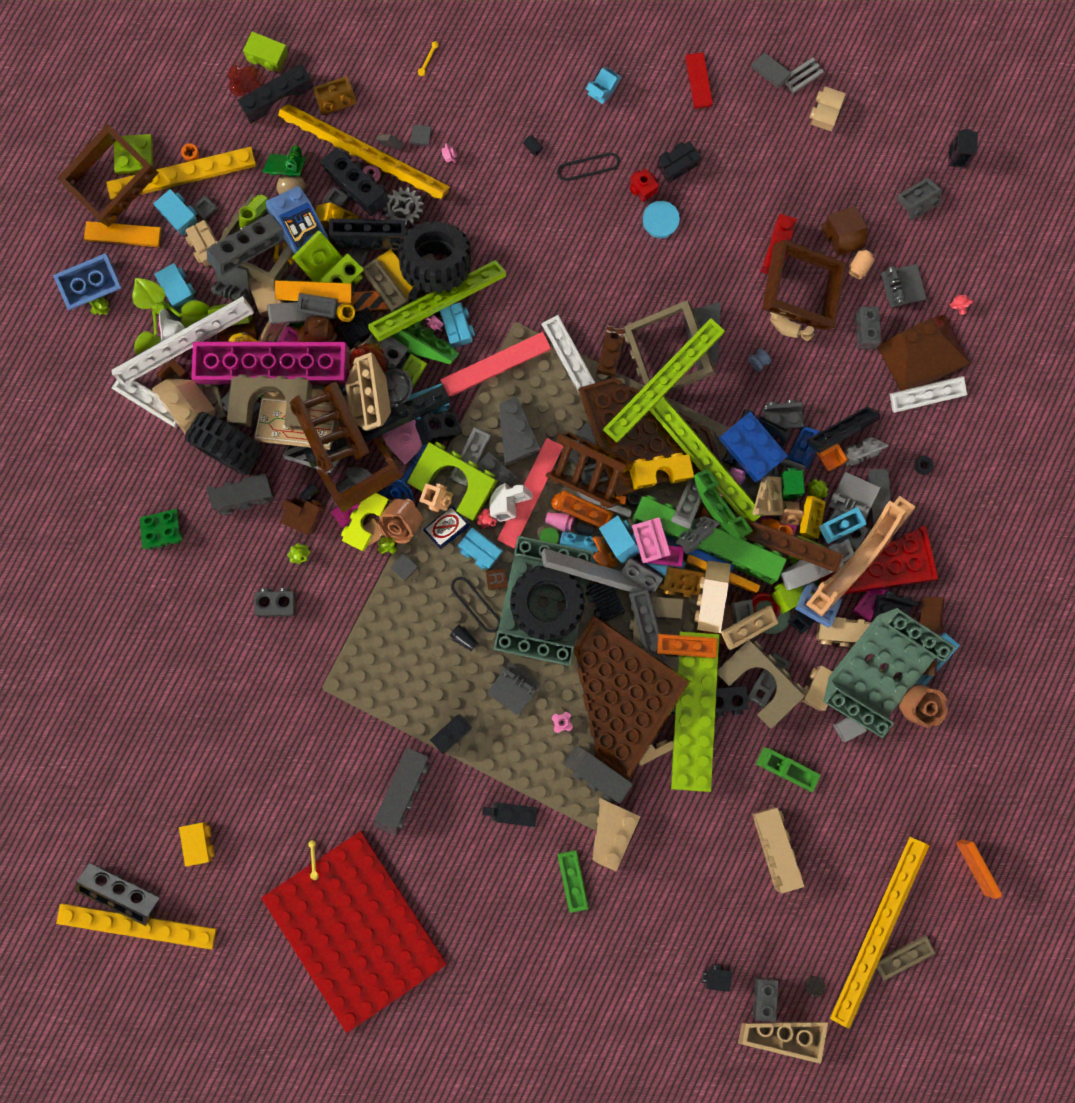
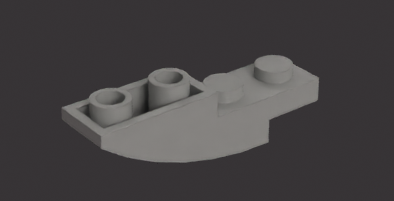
[781,538,855,590]

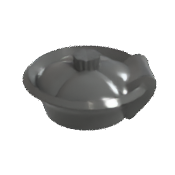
[384,368,413,409]

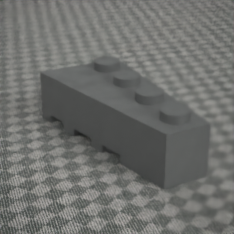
[374,748,430,836]

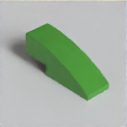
[756,747,821,793]

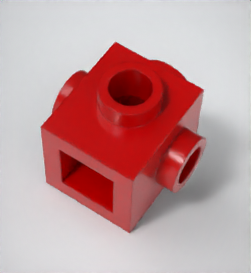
[629,168,659,203]

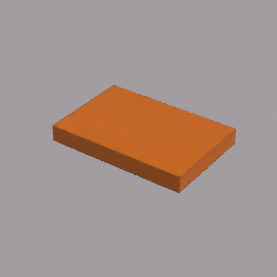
[956,839,1002,899]

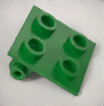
[263,145,307,177]
[139,509,183,550]

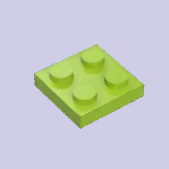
[114,134,153,174]
[292,231,343,282]

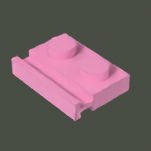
[632,517,670,563]

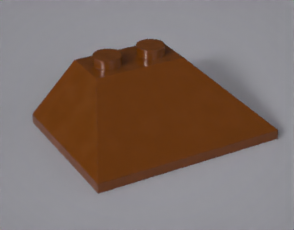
[877,315,970,391]

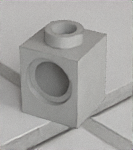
[833,717,866,742]

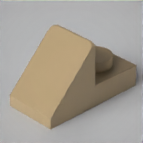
[639,739,673,766]

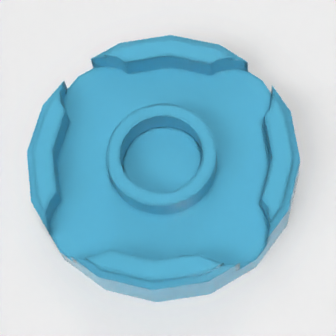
[642,201,680,238]

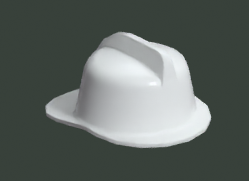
[159,309,185,342]

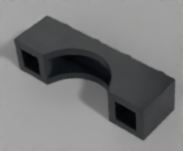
[237,63,314,124]

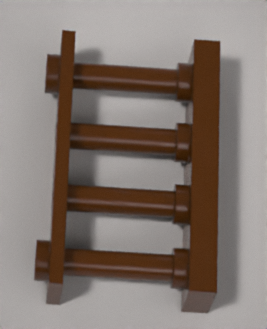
[289,382,370,474]
[546,432,634,508]

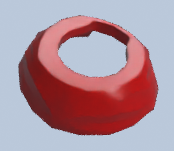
[752,593,780,618]

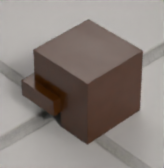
[821,206,867,256]
[280,498,327,536]

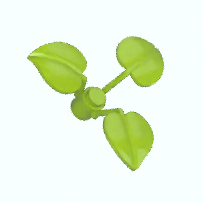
[132,278,211,356]

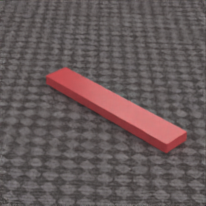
[440,332,551,397]
[497,438,563,549]

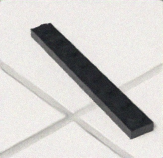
[303,385,451,468]

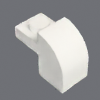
[490,483,532,522]

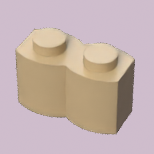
[809,86,846,132]

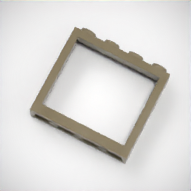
[215,195,294,289]
[624,300,717,394]

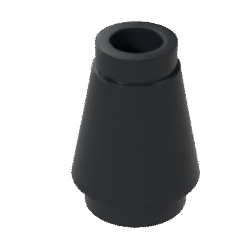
[449,624,478,651]

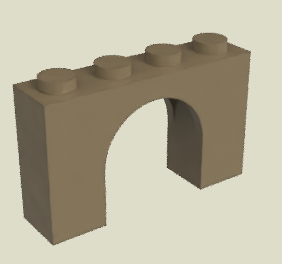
[227,375,312,430]
[629,597,683,672]
[717,639,806,729]

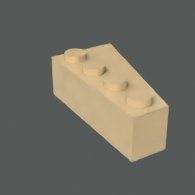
[752,807,804,894]
[738,1022,828,1064]

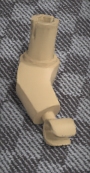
[770,312,815,341]

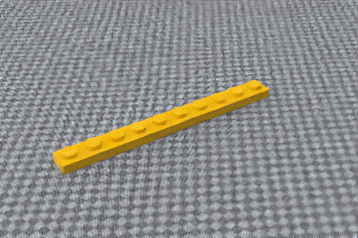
[278,104,450,199]
[830,837,929,1029]

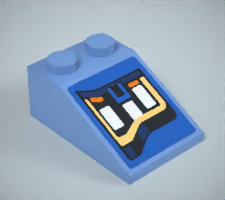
[266,186,329,254]

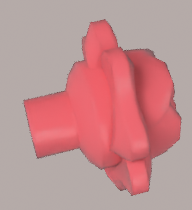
[950,295,973,315]
[477,507,496,529]

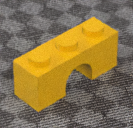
[630,453,694,490]

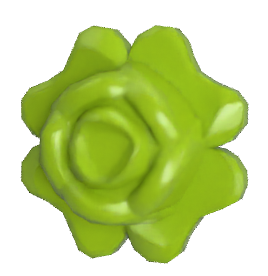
[89,297,110,315]
[807,479,828,500]
[377,536,397,554]
[287,543,310,565]

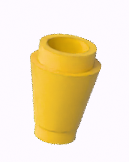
[335,303,355,322]

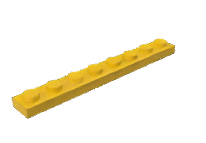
[106,147,256,201]
[56,903,217,949]

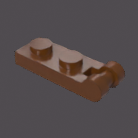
[597,324,625,377]

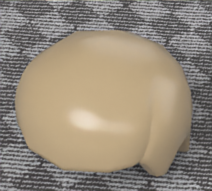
[276,175,306,195]

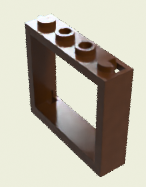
[57,124,159,227]
[762,240,846,331]
[316,435,403,513]

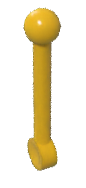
[418,41,439,76]

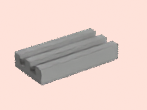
[785,58,824,94]

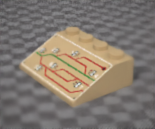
[254,389,342,450]

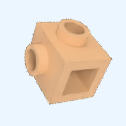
[420,483,453,512]

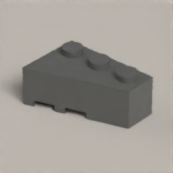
[563,745,633,804]

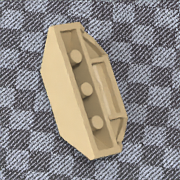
[346,353,391,431]
[152,378,216,449]

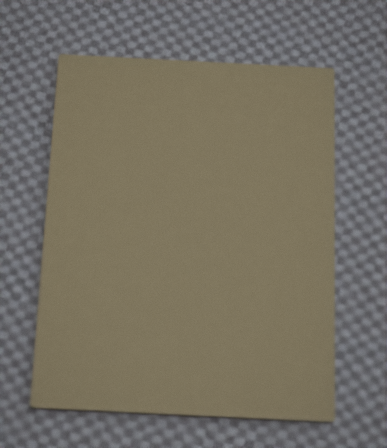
[322,322,779,830]

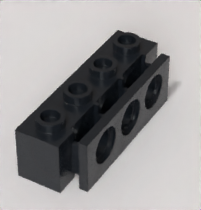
[320,147,389,217]

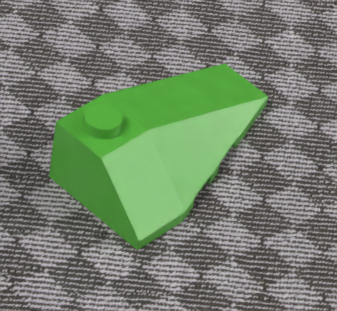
[391,320,459,364]

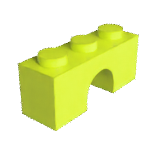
[341,493,391,552]

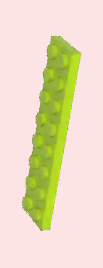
[671,632,719,792]

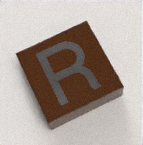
[486,568,507,590]

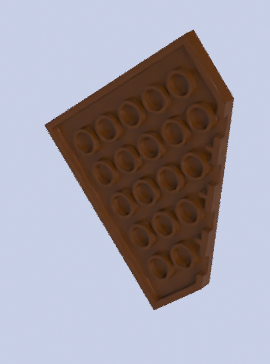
[578,378,721,498]
[574,616,691,780]

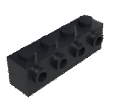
[329,219,405,250]

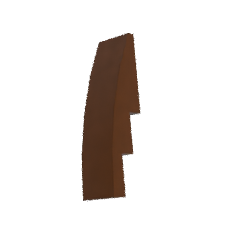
[920,596,944,676]

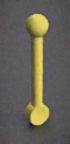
[308,840,319,880]

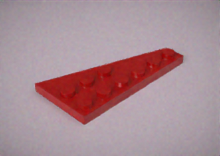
[819,525,938,594]

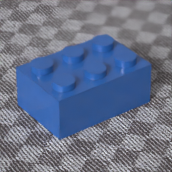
[718,412,788,482]

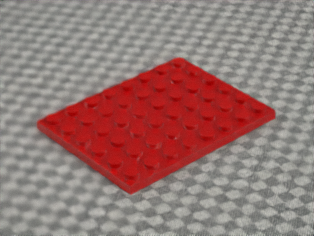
[261,831,447,1033]

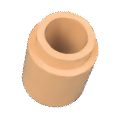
[848,250,874,279]

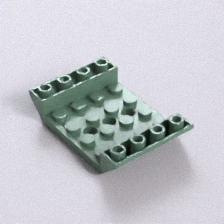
[493,536,594,666]
[823,608,956,738]

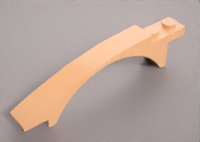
[806,496,915,616]

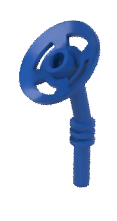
[379,444,428,501]

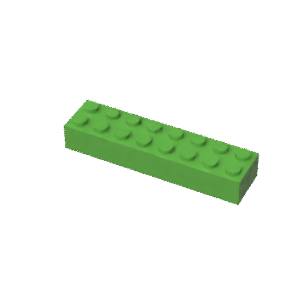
[631,495,787,585]

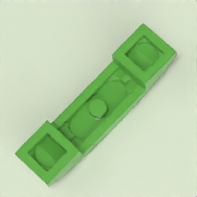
[694,469,753,539]

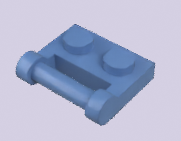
[795,582,842,628]

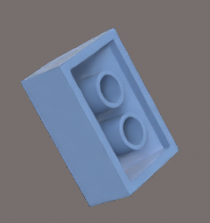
[53,253,122,310]

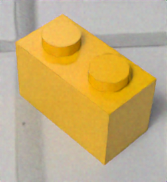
[179,822,215,867]

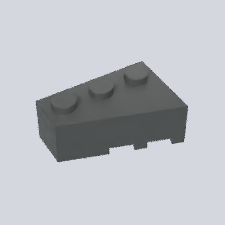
[682,302,720,370]
[499,396,540,467]
[206,474,275,516]

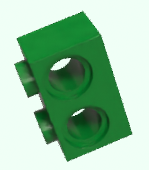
[779,468,804,500]

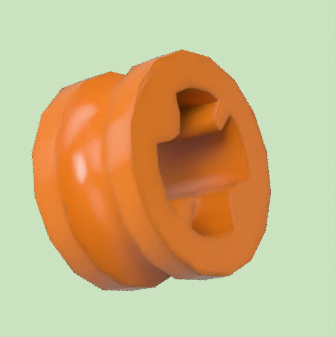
[181,143,200,162]

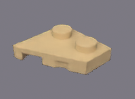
[753,476,784,516]

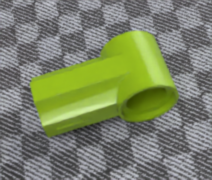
[239,194,268,228]

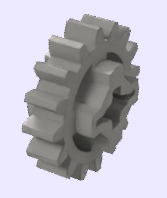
[383,187,424,228]

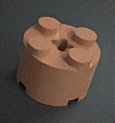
[377,499,423,543]
[899,684,948,728]

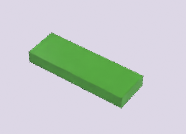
[557,850,589,913]

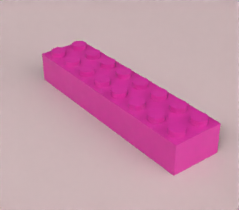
[191,342,349,385]

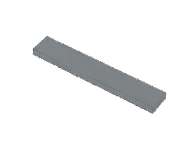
[541,548,650,593]

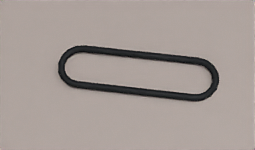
[557,152,620,181]
[451,577,500,633]

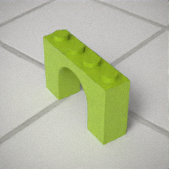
[407,441,498,521]

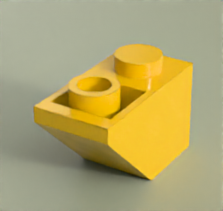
[315,202,359,230]

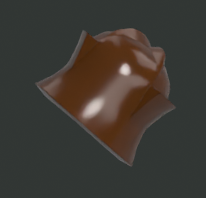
[297,316,337,342]

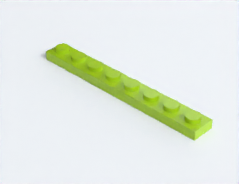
[368,260,506,342]
[603,318,725,444]
[650,396,761,521]

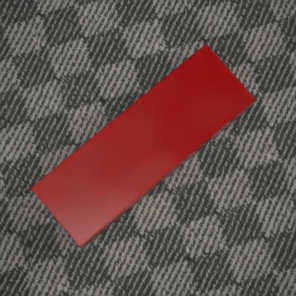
[685,52,713,109]

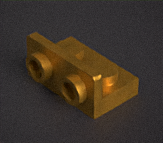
[312,76,356,115]
[658,566,704,598]

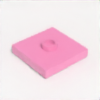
[382,420,422,465]

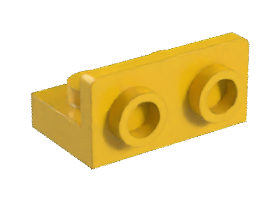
[799,496,826,539]

